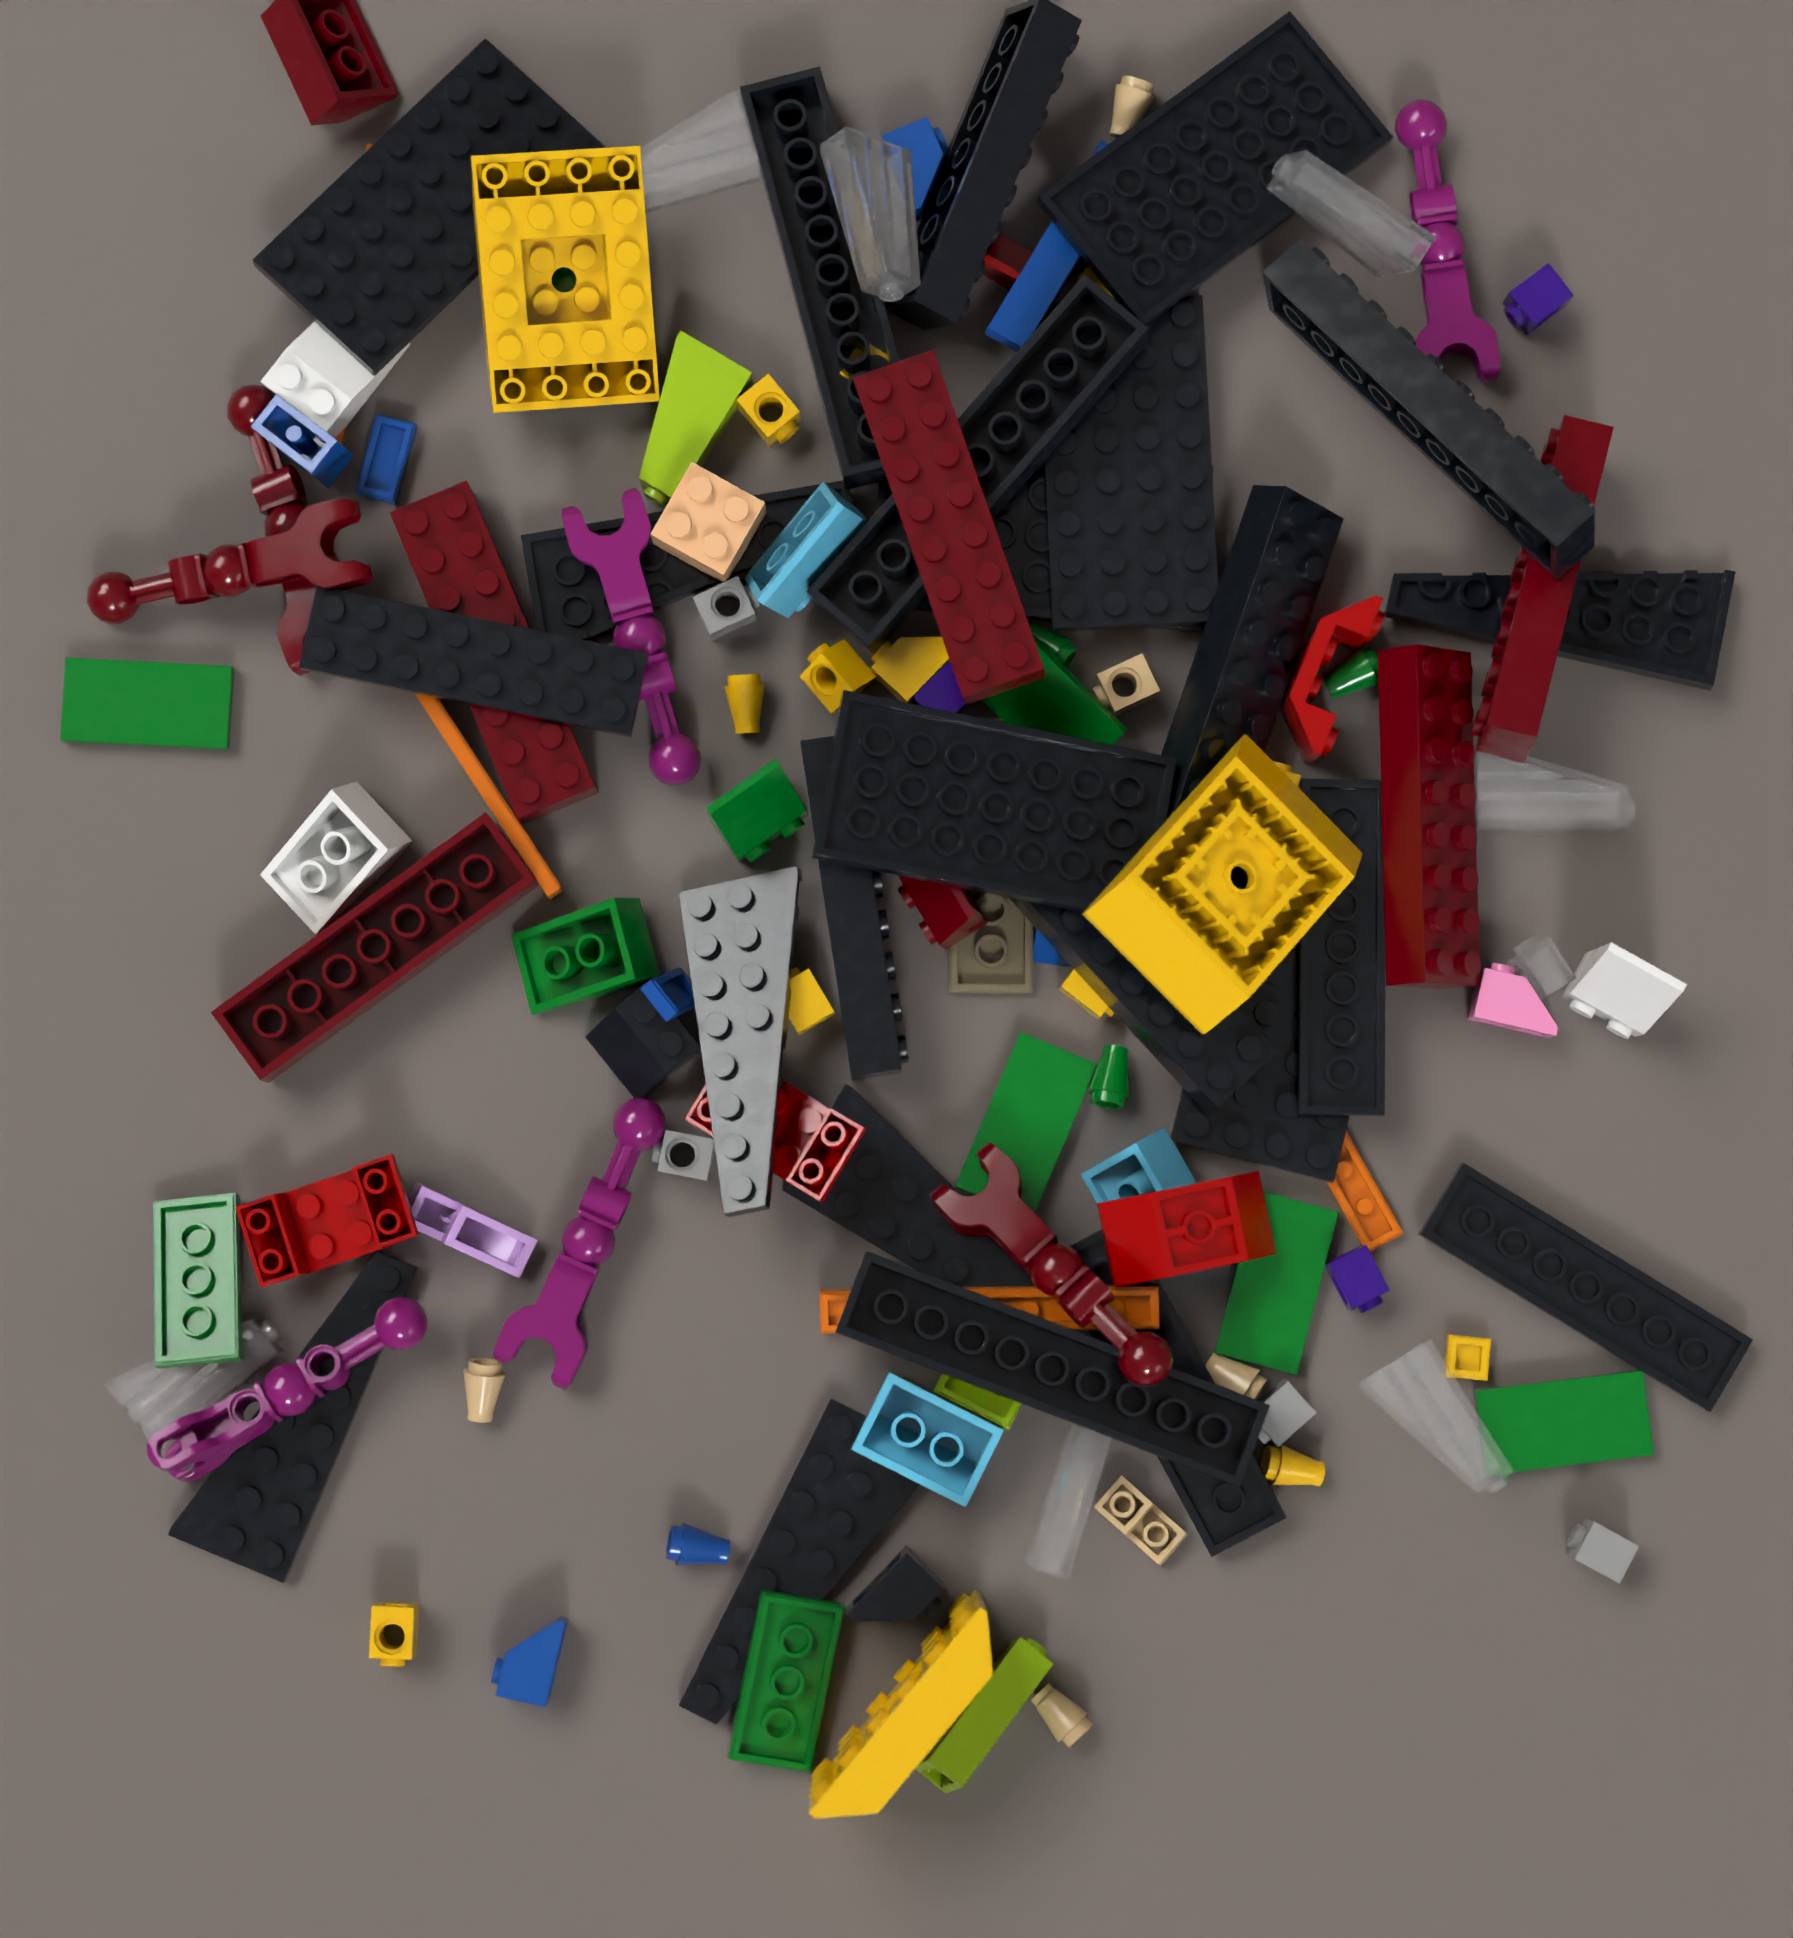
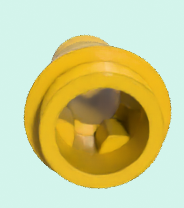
[724,674,765,734]
[1260,1445,1326,1487]

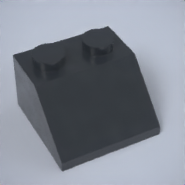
[585,983,701,1098]
[846,1546,944,1621]

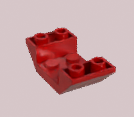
[1280,595,1385,765]
[685,1080,867,1202]
[235,1154,419,1288]
[1097,1171,1276,1287]

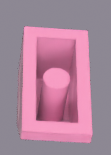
[1467,963,1558,1038]

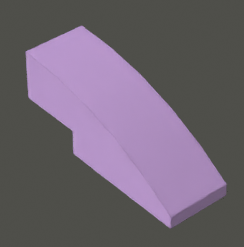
[408,1182,538,1278]

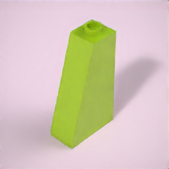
[639,331,754,507]
[915,1637,1054,1794]

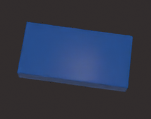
[355,413,418,506]
[640,967,695,1022]

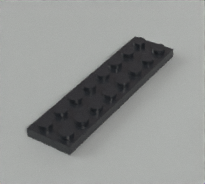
[299,586,649,738]
[1298,778,1385,1117]
[1418,1163,1753,1412]
[1069,1229,1287,1557]

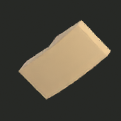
[1094,1475,1188,1566]

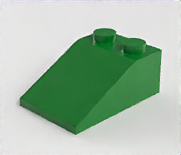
[705,758,808,863]
[511,897,660,1015]

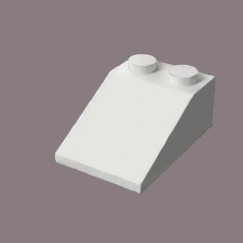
[260,322,411,438]
[260,781,412,934]
[1562,942,1687,1039]

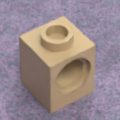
[1092,653,1160,716]

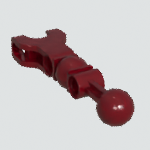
[227,384,317,676]
[87,499,373,624]
[929,1142,1173,1386]

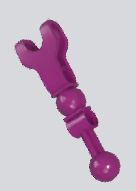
[1395,99,1500,382]
[561,488,701,786]
[493,1097,666,1390]
[147,1297,428,1482]

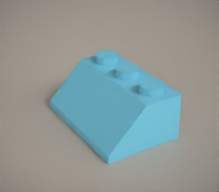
[744,482,868,618]
[1080,1127,1197,1203]
[851,1371,1004,1507]

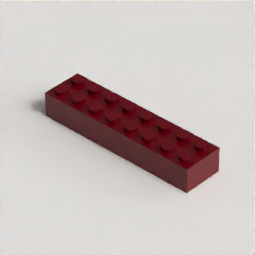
[853,350,1046,705]
[1471,415,1614,763]
[389,480,599,825]
[1378,644,1481,989]
[211,812,539,1083]

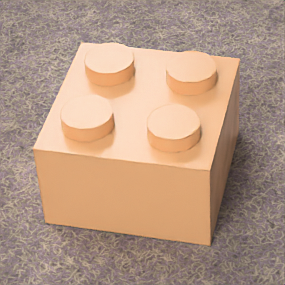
[650,462,767,583]

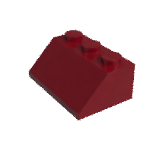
[261,0,400,126]
[897,875,989,949]

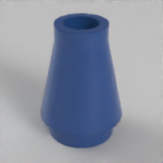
[666,1523,730,1565]

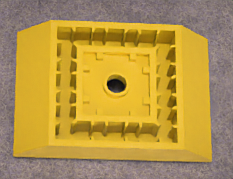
[471,146,660,413]
[1082,734,1363,1035]
[808,1590,993,1818]

